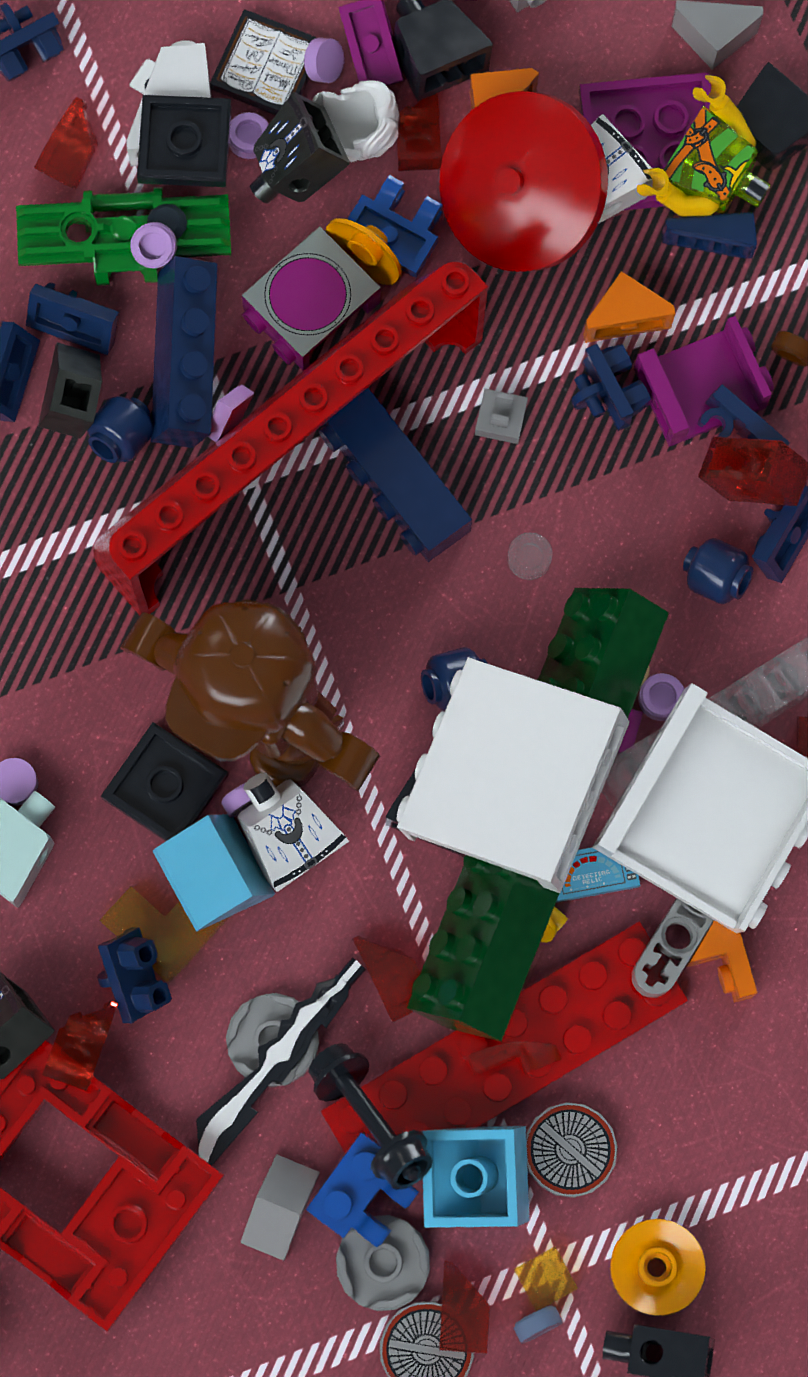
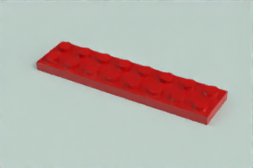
[320,921,688,1154]

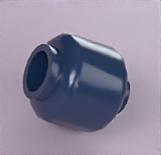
[87,396,154,463]
[683,538,754,605]
[421,647,488,711]

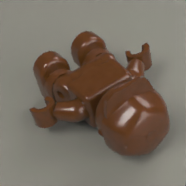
[120,599,380,791]

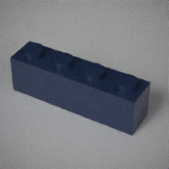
[151,256,218,448]
[319,388,472,562]

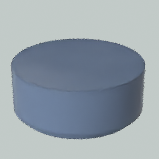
[513,1305,563,1344]

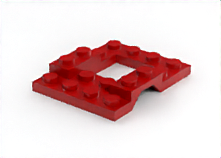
[0,1040,224,1332]

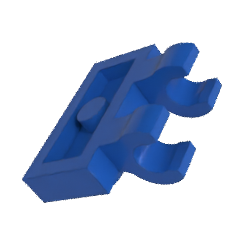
[347,175,443,278]
[306,1132,419,1248]

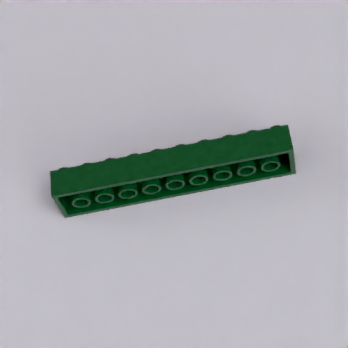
[407,588,669,1041]

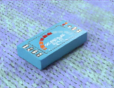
[556,848,640,903]

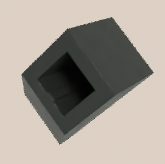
[38,342,102,439]

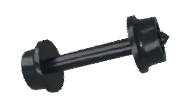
[309,1043,433,1190]

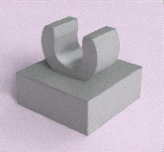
[475,388,528,444]

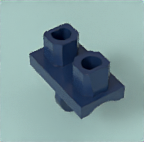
[0,2,64,82]
[571,344,651,431]
[97,927,172,1023]

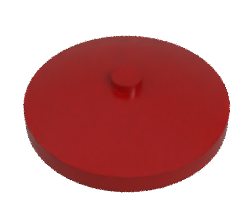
[439,91,608,272]

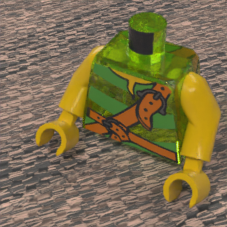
[637,75,771,217]

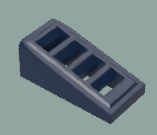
[661,212,757,259]

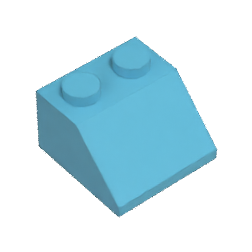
[421,1126,530,1227]

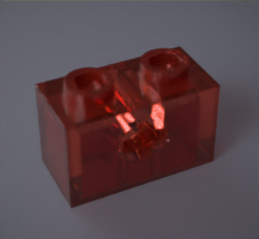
[698,437,808,506]

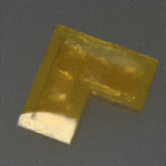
[99,887,231,984]

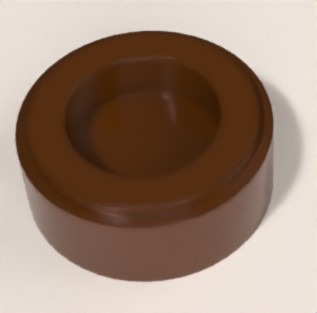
[771,331,808,367]

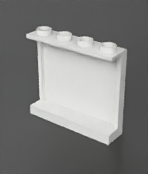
[397,657,629,893]
[592,683,808,934]

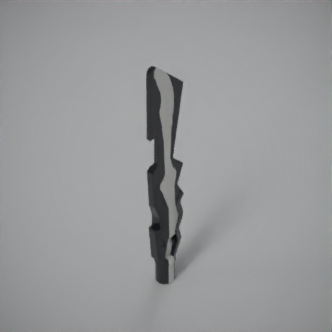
[196,957,366,1166]

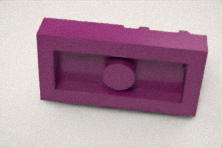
[338,0,406,86]

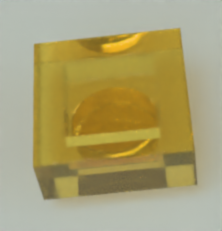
[513,1246,578,1311]

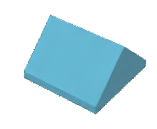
[153,814,275,932]

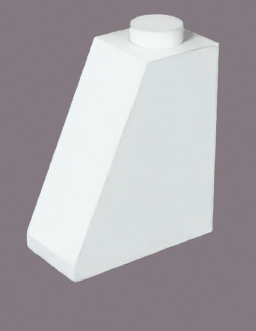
[126,40,211,166]

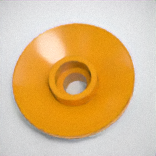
[325,218,402,285]
[610,1219,705,1316]

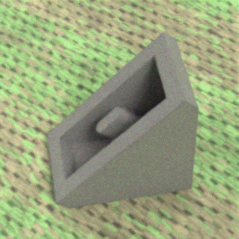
[672,0,763,70]
[240,1154,320,1261]

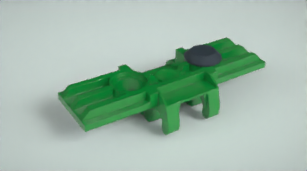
[16,187,231,286]

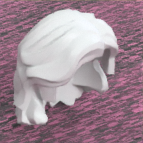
[313,81,399,162]

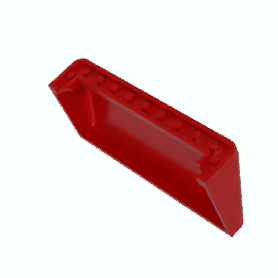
[93,262,488,616]

